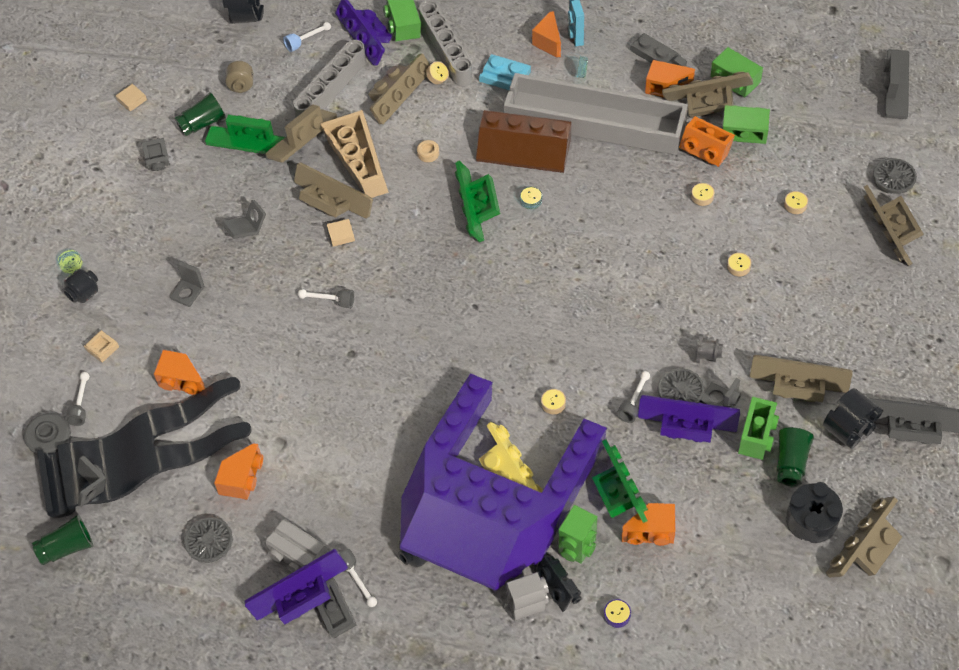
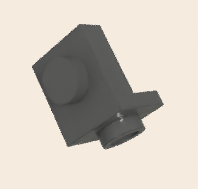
[142,138,170,171]

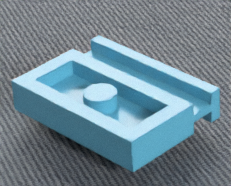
[568,0,585,47]
[479,54,531,91]

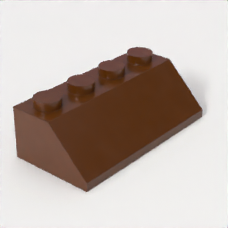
[476,110,572,173]

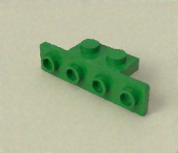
[205,114,285,154]
[455,160,501,242]
[592,439,648,523]

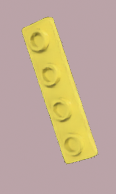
[479,422,543,493]

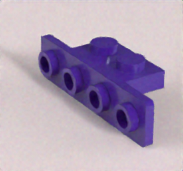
[335,0,392,66]
[638,395,740,443]
[244,549,348,625]

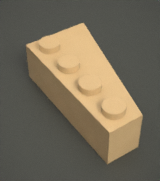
[321,110,389,198]

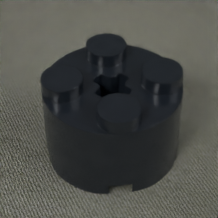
[223,0,264,24]
[823,388,884,450]
[786,482,843,543]

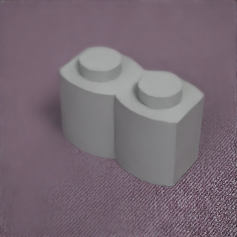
[506,572,549,621]

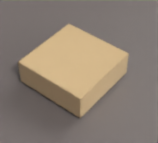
[115,84,147,112]
[327,219,355,247]
[84,330,119,363]

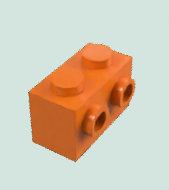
[679,116,735,167]

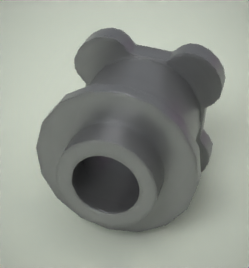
[696,334,723,363]

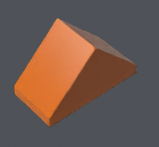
[532,11,561,58]

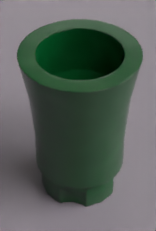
[175,92,226,136]
[777,427,814,487]
[32,515,94,565]

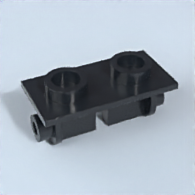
[534,555,582,612]

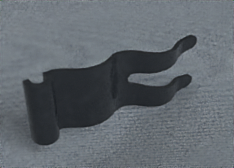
[37,377,252,518]

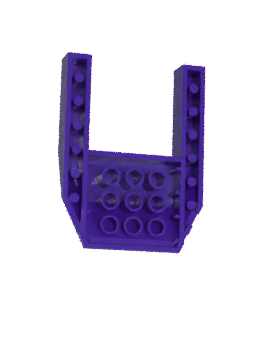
[400,373,607,590]

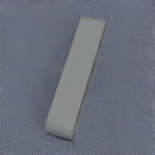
[419,0,473,86]
[293,40,366,117]

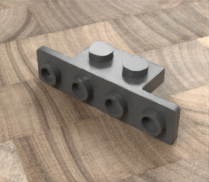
[883,49,909,119]
[869,398,959,444]

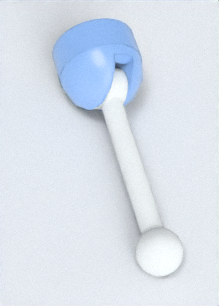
[283,22,331,52]

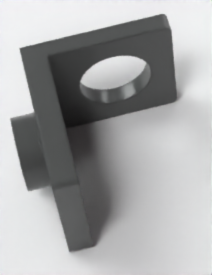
[222,200,266,239]
[170,261,205,307]
[700,378,741,408]
[77,455,106,507]

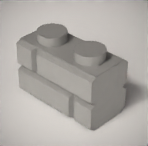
[265,519,327,572]

